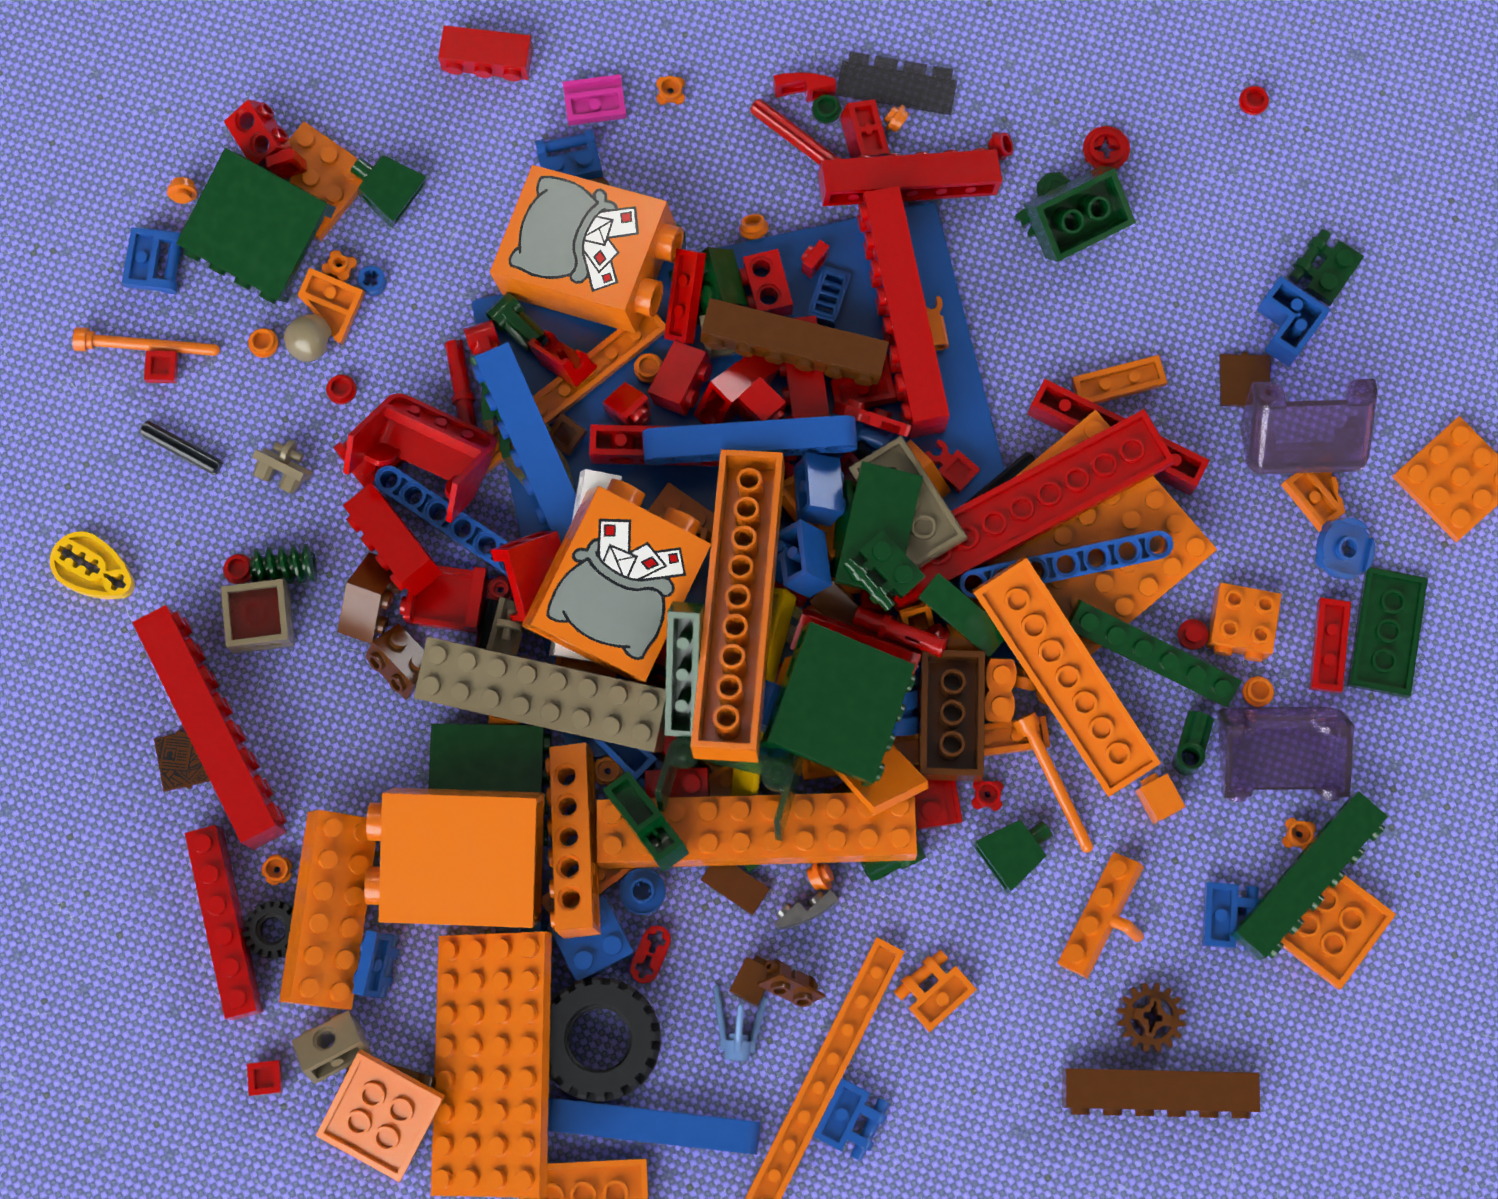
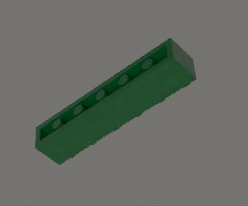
[1230,791,1388,960]

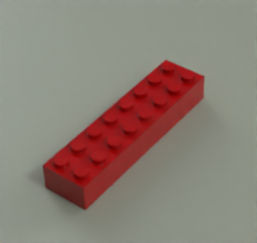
[857,186,950,439]
[132,605,288,850]

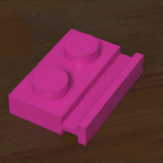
[563,74,627,126]

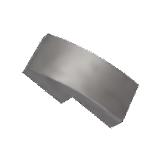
[775,890,839,930]

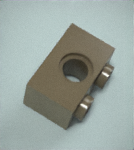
[291,1010,372,1084]

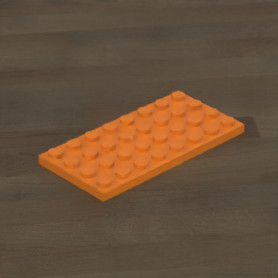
[431,932,552,1198]

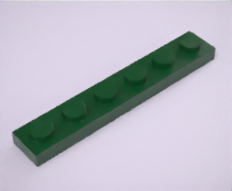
[1068,599,1242,708]

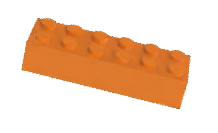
[279,810,376,1010]

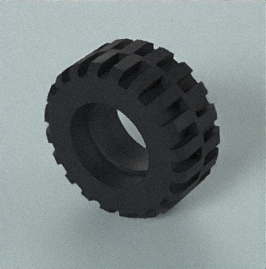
[549,977,661,1102]

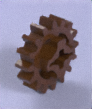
[1115,983,1186,1052]

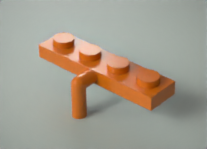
[1057,852,1144,979]

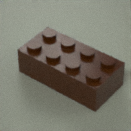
[918,650,985,781]

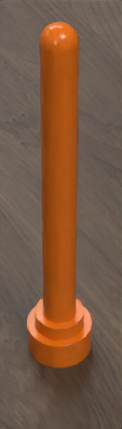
[73,327,220,356]
[1013,712,1093,853]

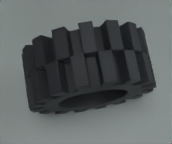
[243,901,293,959]

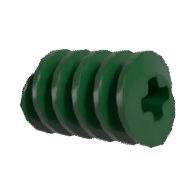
[250,544,317,584]

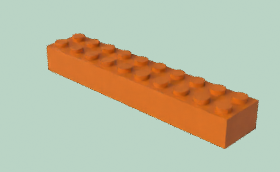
[691,449,785,763]
[597,793,917,869]

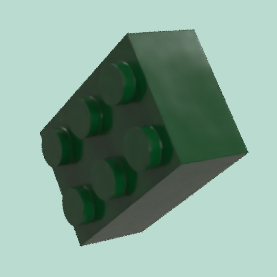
[1023,166,1136,262]

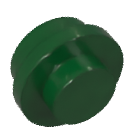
[812,94,841,124]

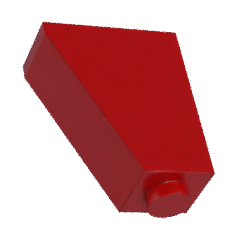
[693,355,780,424]

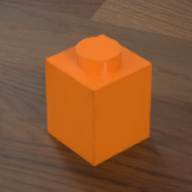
[1135,773,1186,825]

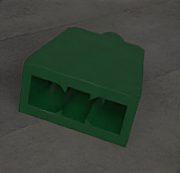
[350,155,426,229]
[973,820,1053,894]

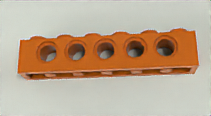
[545,743,601,939]

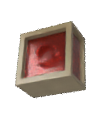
[221,579,295,654]

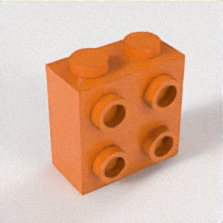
[1206,582,1282,662]

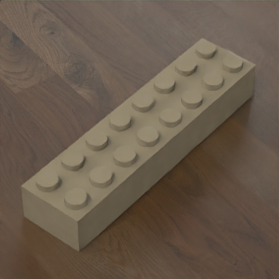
[414,637,666,752]

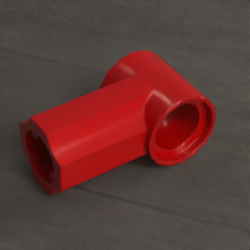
[463,319,500,355]

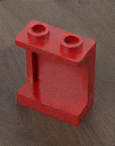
[490,531,561,622]
[400,565,489,634]

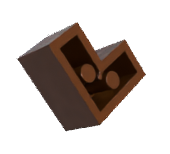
[337,552,401,644]

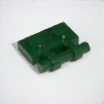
[1289,229,1364,306]
[843,530,925,612]

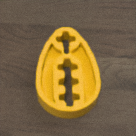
[50,531,135,599]

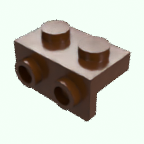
[365,623,424,700]

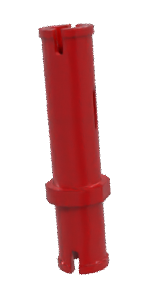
[444,339,478,427]
[853,606,948,658]

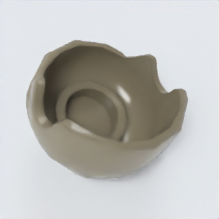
[284,314,332,362]

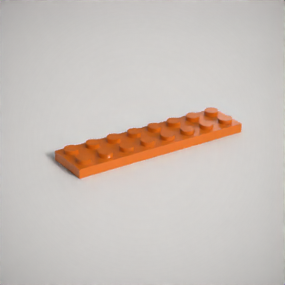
[972,556,1161,797]

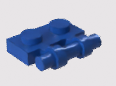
[1202,882,1260,950]
[352,930,400,999]
[813,1078,890,1162]

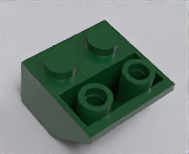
[668,247,749,325]

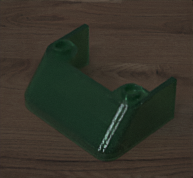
[655,737,803,841]

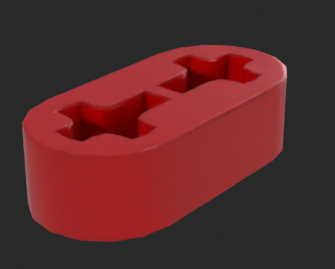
[630,925,671,984]

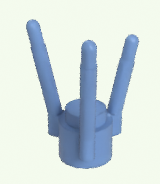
[713,985,768,1061]

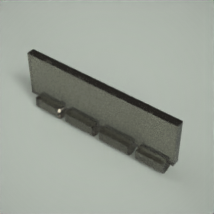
[836,51,957,116]

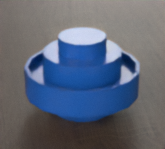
[619,868,666,915]

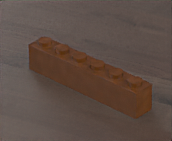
[700,298,889,386]
[1062,1068,1260,1119]

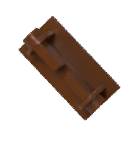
[757,959,825,1007]

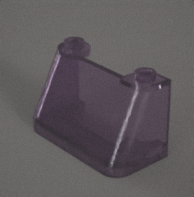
[1240,379,1378,474]
[1218,707,1354,802]

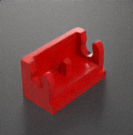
[840,99,890,158]
[527,330,598,387]

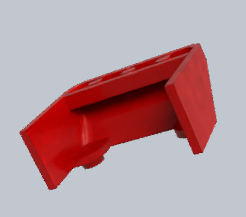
[343,393,497,523]

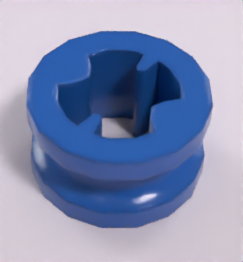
[358,266,386,296]

